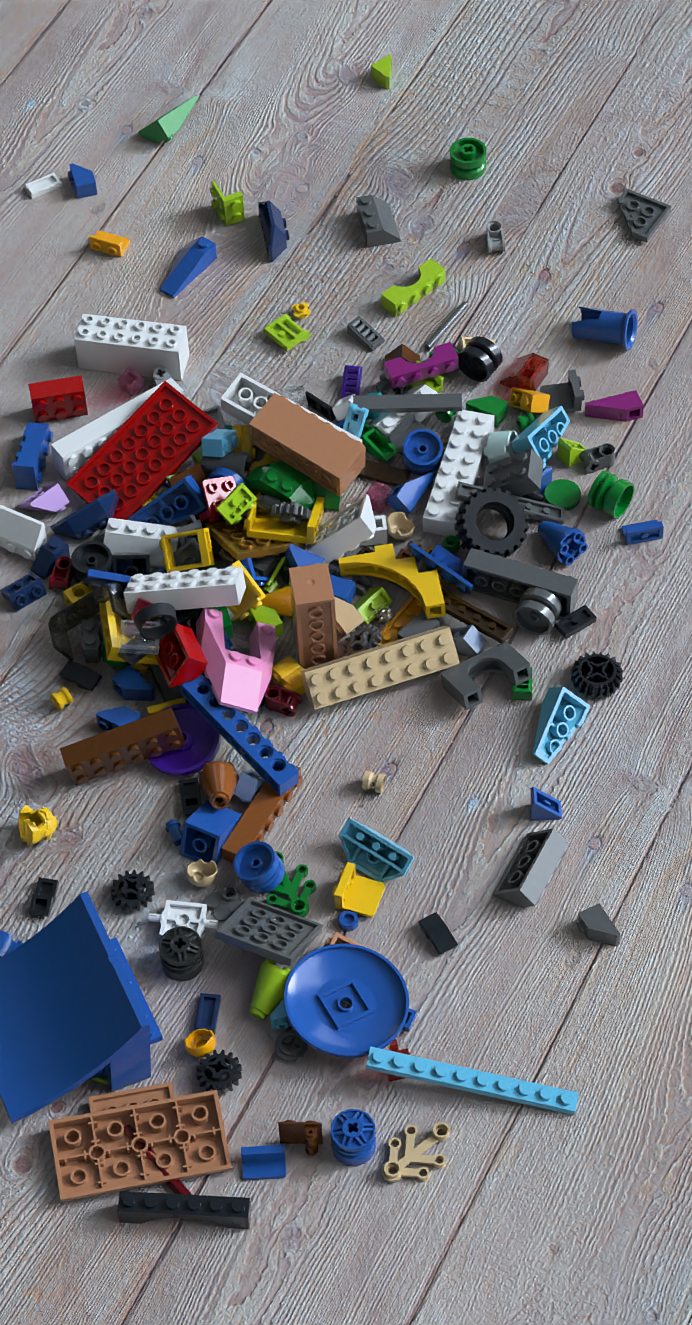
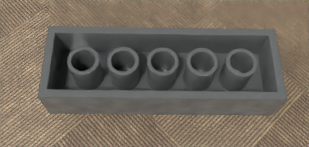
[463,548,578,617]

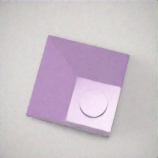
[16,483,70,513]

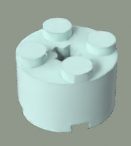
[484,430,518,464]

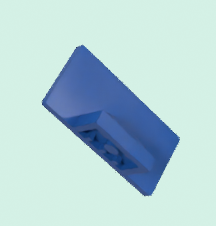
[409,542,473,595]

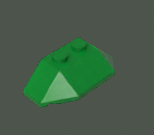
[245,460,315,511]

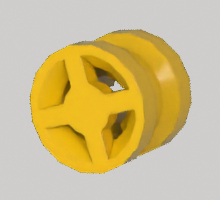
[50,686,73,710]

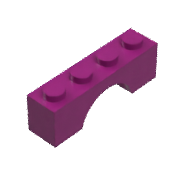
[384,342,459,389]

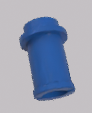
[165,819,183,846]

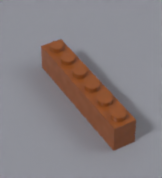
[222,764,303,864]

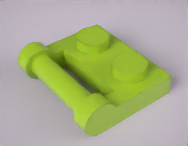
[264,314,311,351]

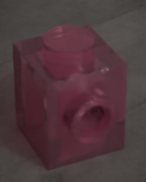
[117,367,144,397]
[364,481,391,514]

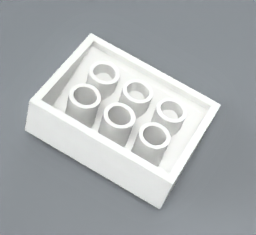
[303,494,376,565]

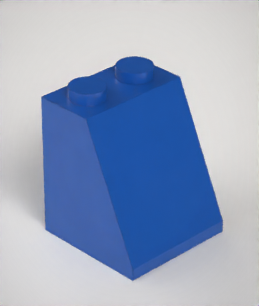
[179,800,242,865]

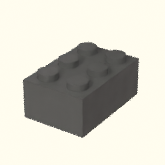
[483,448,544,497]

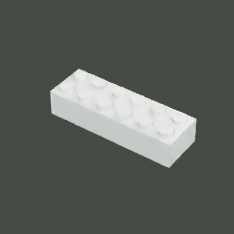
[123,566,246,614]

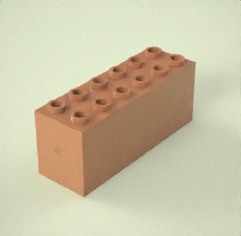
[249,393,366,497]
[289,563,338,669]

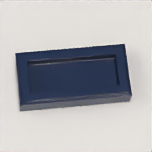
[194,993,221,1035]

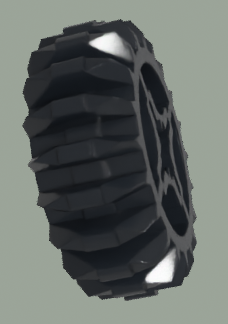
[571,651,623,700]

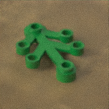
[266,851,316,917]

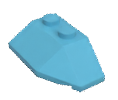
[339,818,415,883]

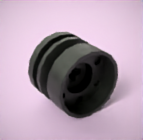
[159,926,204,982]

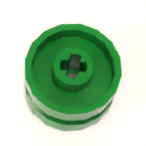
[450,138,486,180]

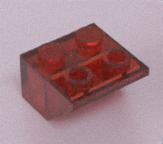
[500,353,549,391]

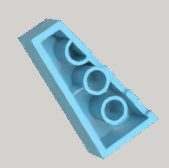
[511,406,570,469]

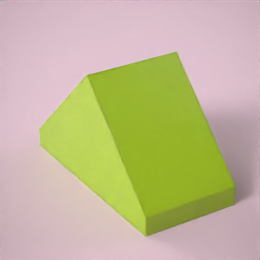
[371,55,392,89]
[557,438,589,468]

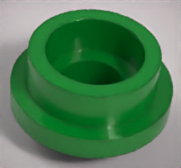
[442,535,460,553]

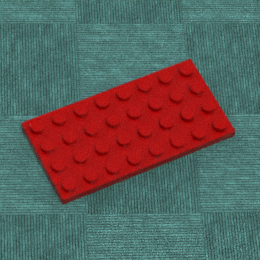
[66,381,219,520]

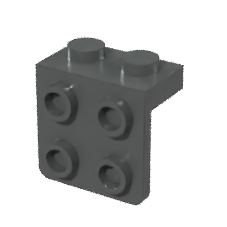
[540,370,585,412]

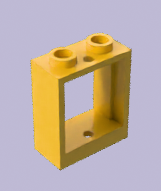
[159,528,215,573]

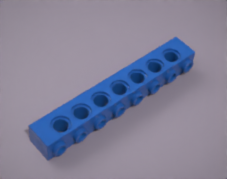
[180,674,299,796]

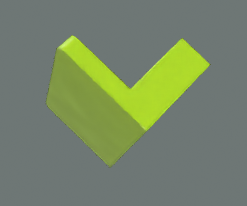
[353,587,393,625]

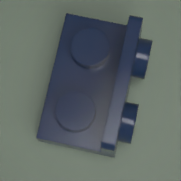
[0,572,47,612]

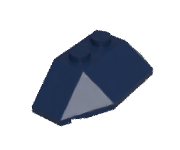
[258,201,289,263]
[50,489,119,540]

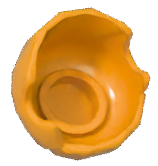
[184,1029,216,1058]

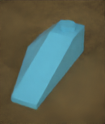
[532,686,590,764]

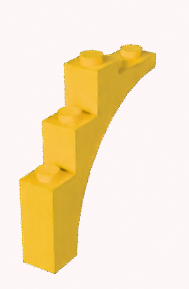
[338,543,446,619]

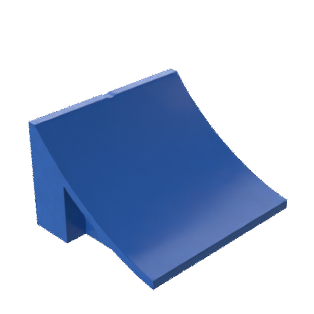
[0,891,163,1124]

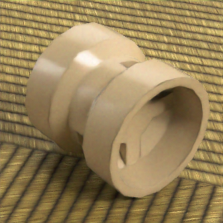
[362,770,386,794]

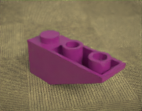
[585,390,644,422]

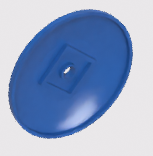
[284,944,409,1058]

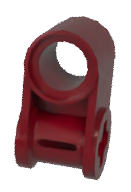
[48,556,73,591]
[264,685,303,717]

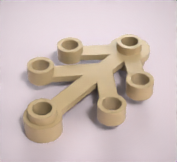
[382,1122,450,1182]

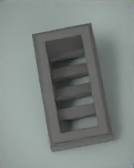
[347,316,385,351]

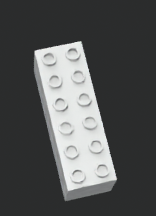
[74,314,189,381]

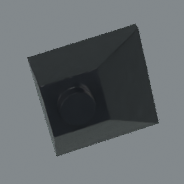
[112,552,150,592]

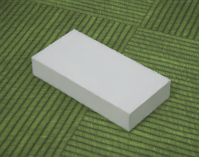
[24,173,62,199]

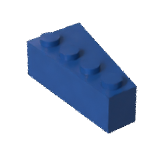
[12,422,53,491]

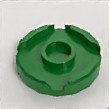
[544,479,581,511]

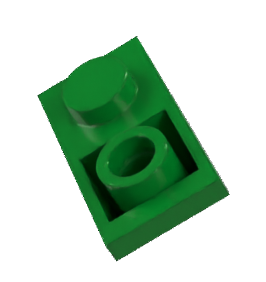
[466,395,508,428]

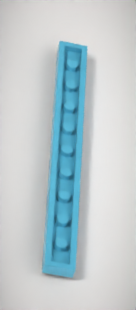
[366,1046,579,1115]

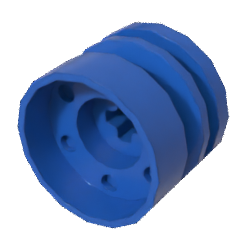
[330,1109,376,1166]

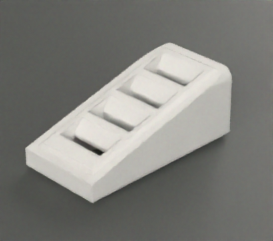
[332,394,355,421]

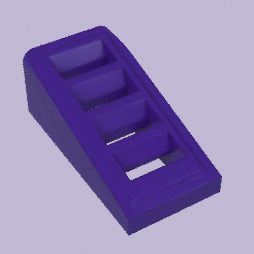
[340,365,362,399]

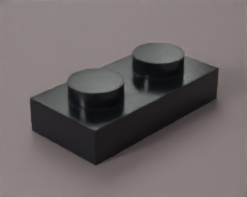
[554,605,597,639]

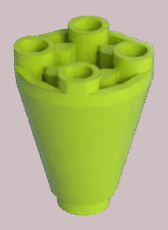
[249,958,292,1020]

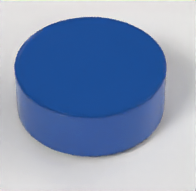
[338,910,358,932]

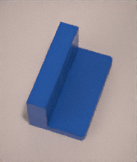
[621,520,664,545]
[241,1145,286,1180]

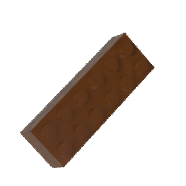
[60,708,186,785]

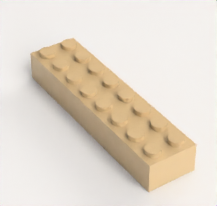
[300,626,460,710]

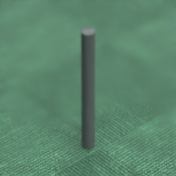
[425,301,468,350]

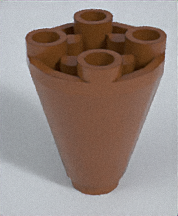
[199,761,239,809]

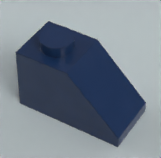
[31,535,70,580]

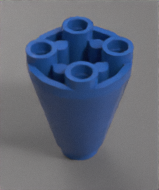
[537,521,588,566]

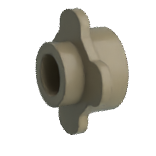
[375,607,393,625]

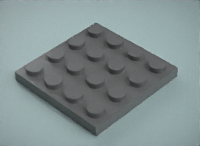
[215,898,323,966]

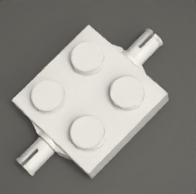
[148,900,218,939]

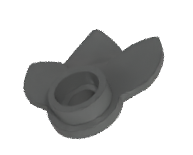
[204,885,243,921]

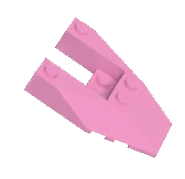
[196,608,276,714]

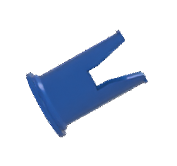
[571,306,638,350]

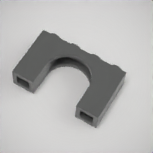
[440,641,532,710]

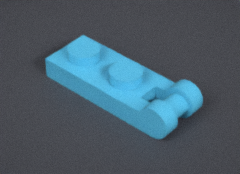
[343,403,369,438]

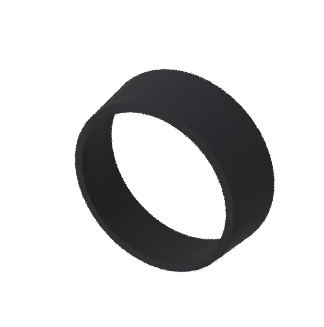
[134,603,177,639]

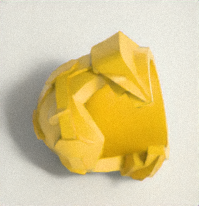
[18,805,58,846]

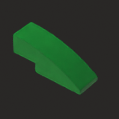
[360,421,399,463]

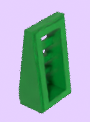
[512,667,532,700]

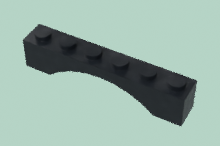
[117,1191,252,1229]

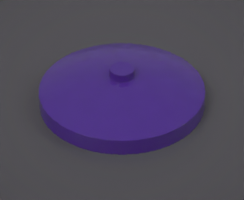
[148,703,221,776]

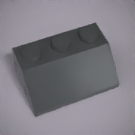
[356,195,401,248]

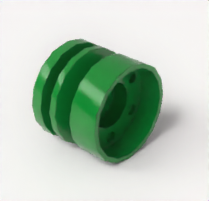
[587,470,635,519]

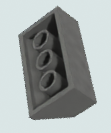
[493,828,569,908]

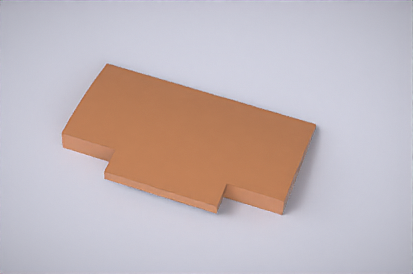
[48,1082,232,1202]

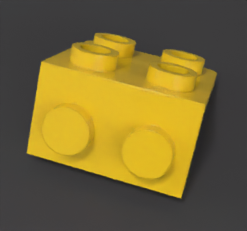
[332,862,385,918]

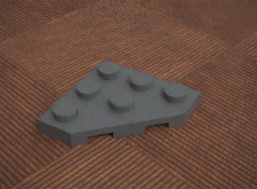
[618,188,671,243]

